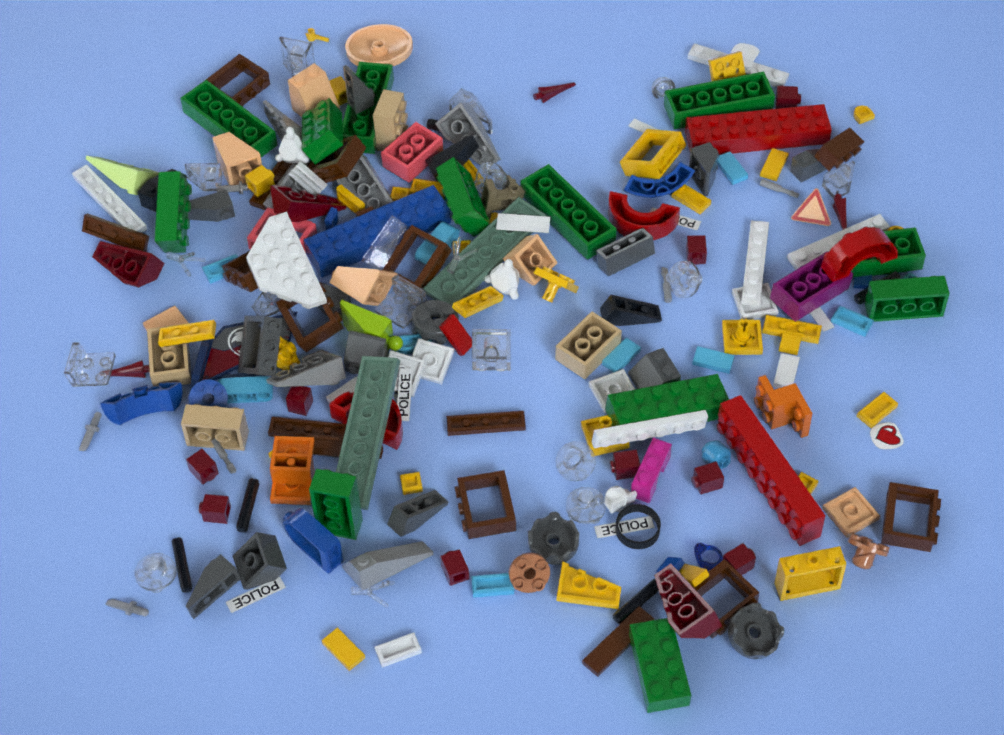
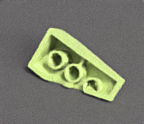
[86,156,159,195]

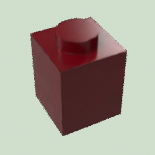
[775,86,801,109]
[686,235,707,265]
[286,386,313,416]
[186,449,219,485]
[610,450,640,480]
[691,461,724,495]
[199,494,231,524]
[723,543,756,575]
[440,549,469,586]

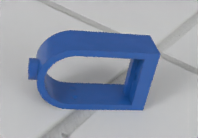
[283,508,344,574]

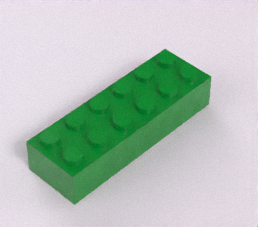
[343,62,394,154]
[664,71,775,130]
[180,80,278,157]
[520,164,617,260]
[605,374,729,427]

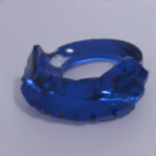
[694,543,723,572]

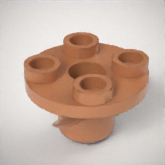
[848,534,890,569]
[509,553,550,593]

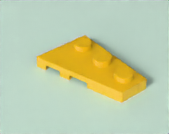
[556,561,621,609]

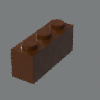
[814,127,865,171]

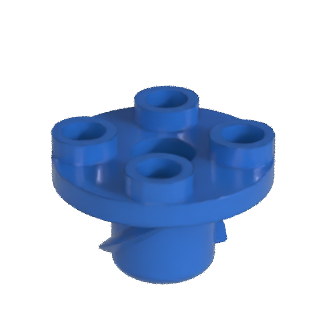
[188,379,228,408]

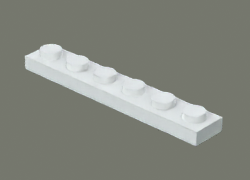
[688,43,789,87]
[72,165,147,233]
[787,214,890,270]
[741,220,769,306]
[592,410,708,448]

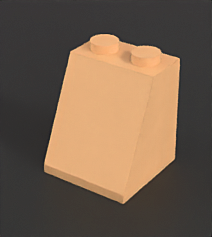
[288,63,340,117]
[212,132,262,185]
[329,266,398,306]

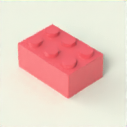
[381,122,443,183]

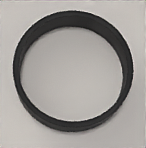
[615,504,661,549]

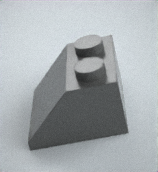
[689,142,719,197]
[344,331,388,374]
[628,348,681,389]
[233,532,287,590]

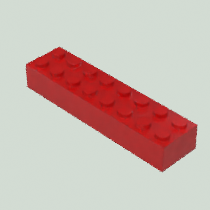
[685,104,832,155]
[717,395,826,546]

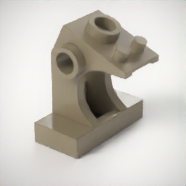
[481,175,525,217]

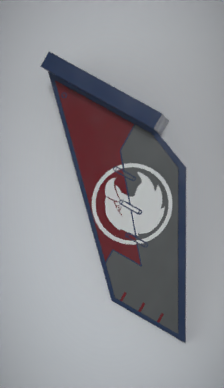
[190,312,298,390]

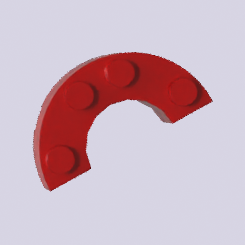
[608,191,680,240]
[821,226,898,282]
[329,391,403,450]

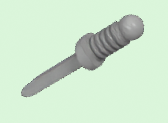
[217,181,250,194]
[79,412,102,451]
[106,599,149,616]

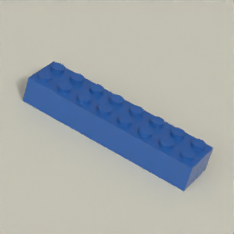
[303,185,451,278]

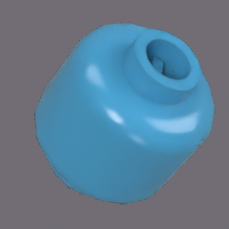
[702,440,731,469]

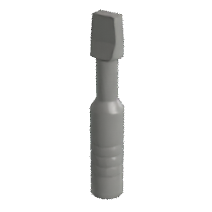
[760,179,799,198]
[661,267,672,303]
[211,438,236,474]

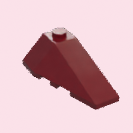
[270,185,347,222]
[92,241,165,288]
[654,564,722,639]

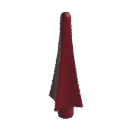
[533,82,576,103]
[832,194,847,230]
[100,360,150,378]

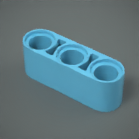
[415,221,460,265]
[218,376,273,404]

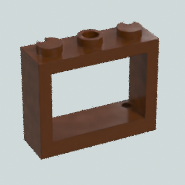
[203,54,270,107]
[304,135,366,183]
[383,225,452,297]
[222,251,258,292]
[276,282,344,353]
[454,470,516,539]
[881,482,941,552]
[693,559,760,639]

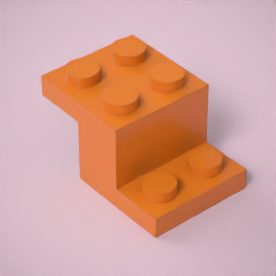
[754,375,813,438]
[270,436,315,505]

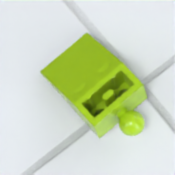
[340,300,403,351]

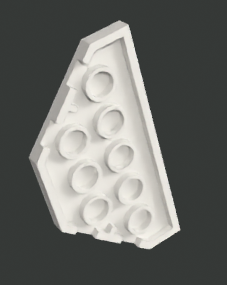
[246,212,327,309]

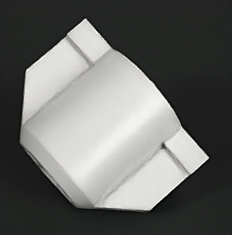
[604,486,637,513]

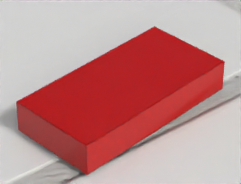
[439,314,475,356]

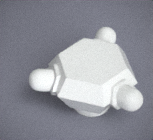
[275,127,309,164]
[484,259,519,300]

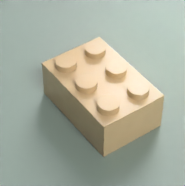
[373,89,409,152]
[555,311,622,379]
[147,324,192,387]
[181,404,249,451]

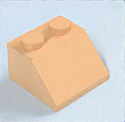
[503,234,558,286]

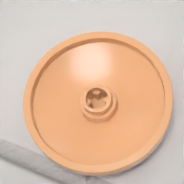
[345,24,413,66]

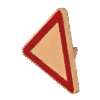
[791,188,831,226]

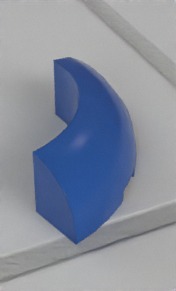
[622,162,695,198]
[100,382,183,425]

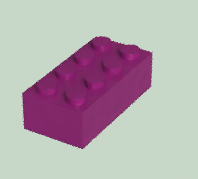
[770,251,853,322]

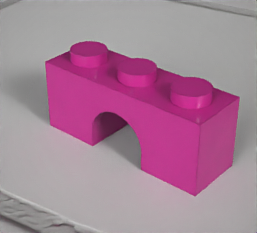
[631,438,672,503]

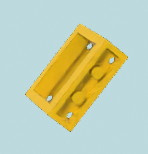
[620,129,686,179]
[774,546,847,601]

